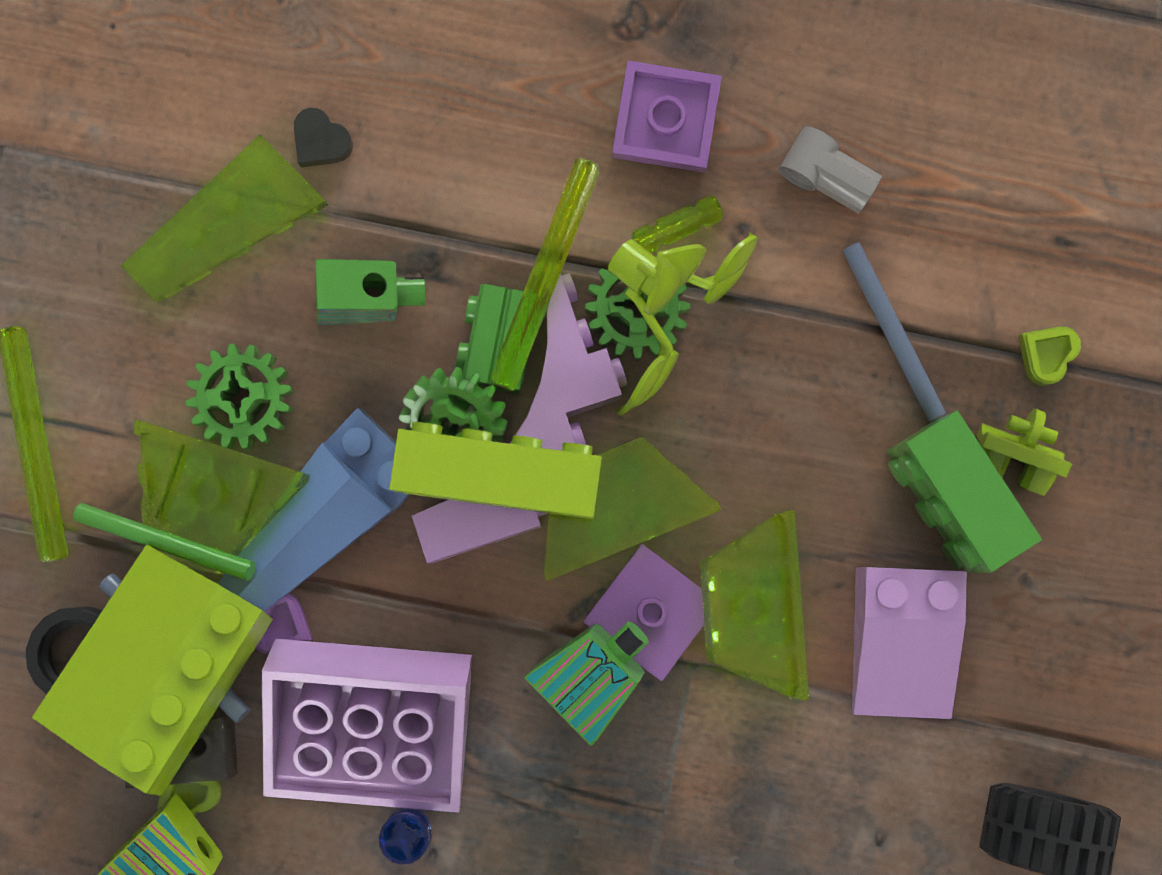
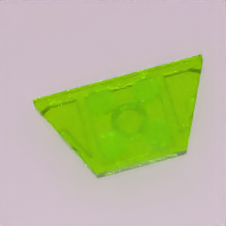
[133,419,310,555]
[544,437,721,581]
[700,510,809,701]

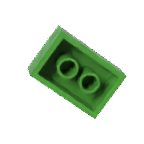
[886,410,1043,573]

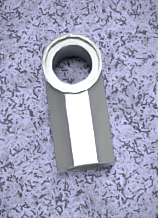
[778,126,882,214]

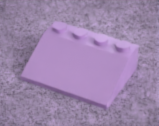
[262,639,472,813]

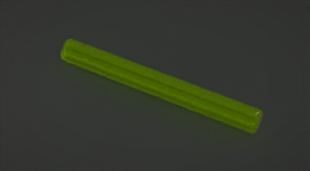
[491,158,600,390]
[0,326,69,562]

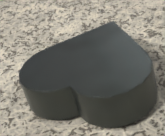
[294,107,353,168]

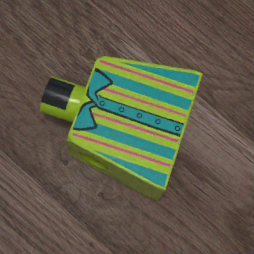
[97,793,223,875]

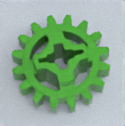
[585,268,690,361]
[185,343,295,450]
[399,367,508,443]

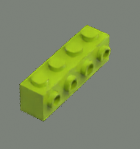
[389,422,602,519]

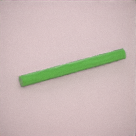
[73,503,256,581]

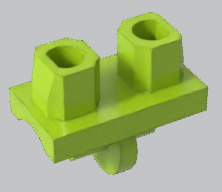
[976,408,1072,496]

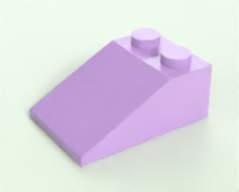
[852,567,967,719]

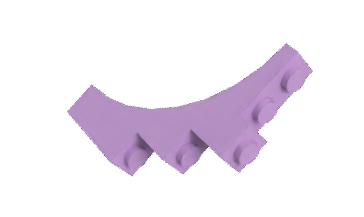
[412,262,627,564]

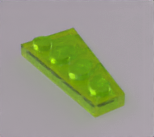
[121,135,329,303]

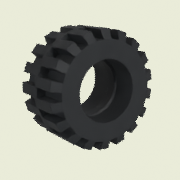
[979,783,1121,875]

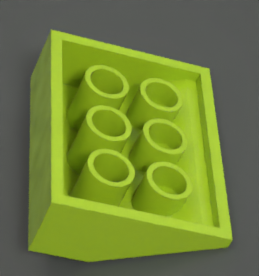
[32,544,273,796]

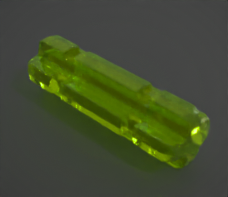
[632,195,723,253]

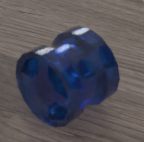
[379,808,433,865]

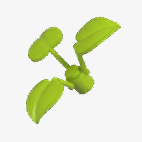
[608,233,759,416]

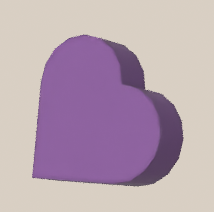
[255,593,313,655]

